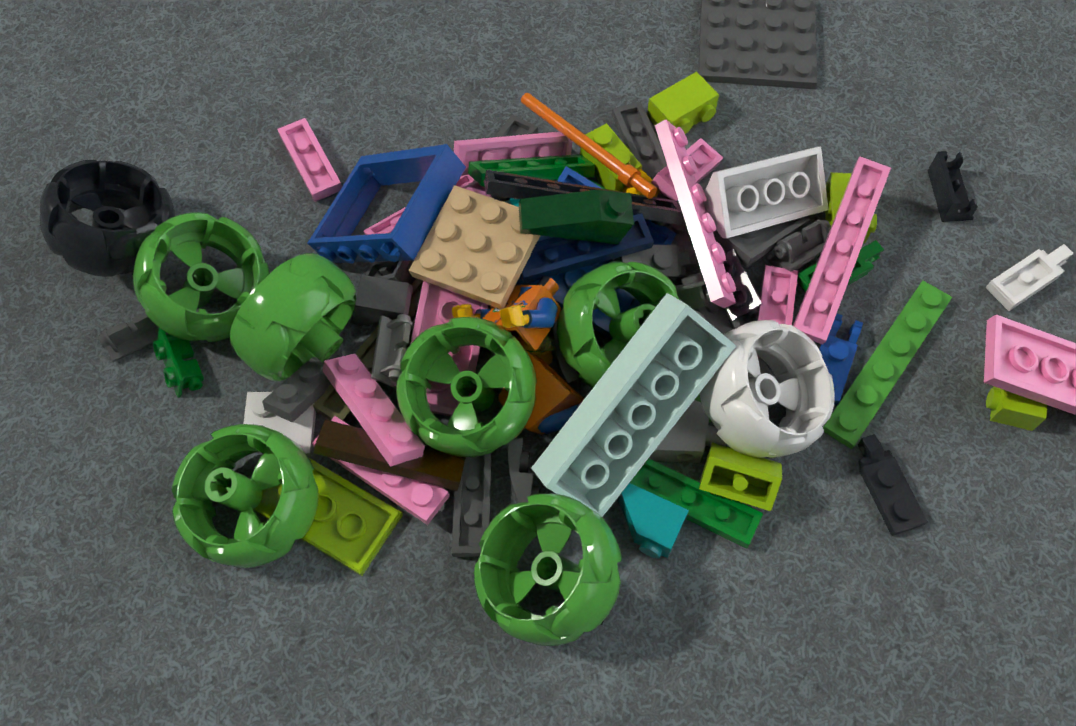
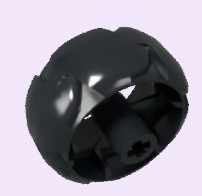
[40,160,175,277]

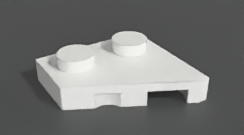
[243,392,317,457]

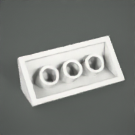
[704,147,829,238]

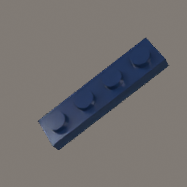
[521,213,654,284]

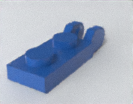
[819,314,863,406]

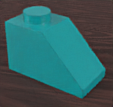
[617,483,689,559]

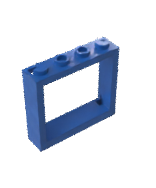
[308,144,466,263]

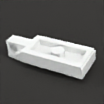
[986,244,1073,311]

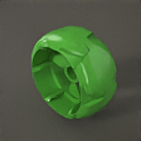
[133,212,269,342]
[230,253,356,381]
[557,262,679,388]
[396,317,537,457]
[172,424,319,568]
[474,494,622,646]

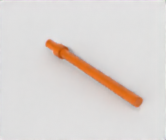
[521,93,657,199]

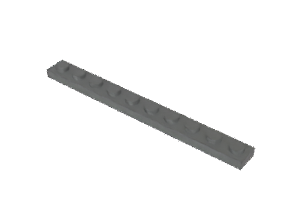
[612,101,741,335]

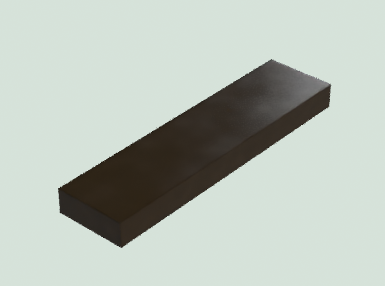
[314,419,466,491]

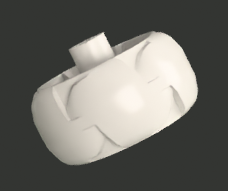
[700,320,835,459]

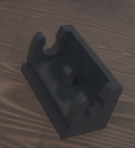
[928,151,978,222]

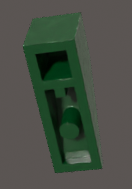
[519,189,634,244]

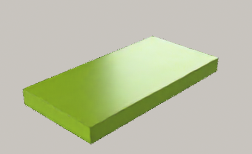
[254,458,403,576]

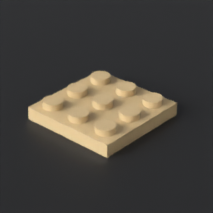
[409,185,540,309]

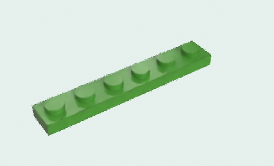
[823,280,952,449]

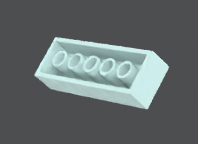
[531,293,736,517]

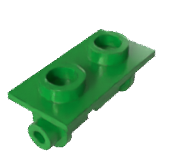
[153,328,204,398]

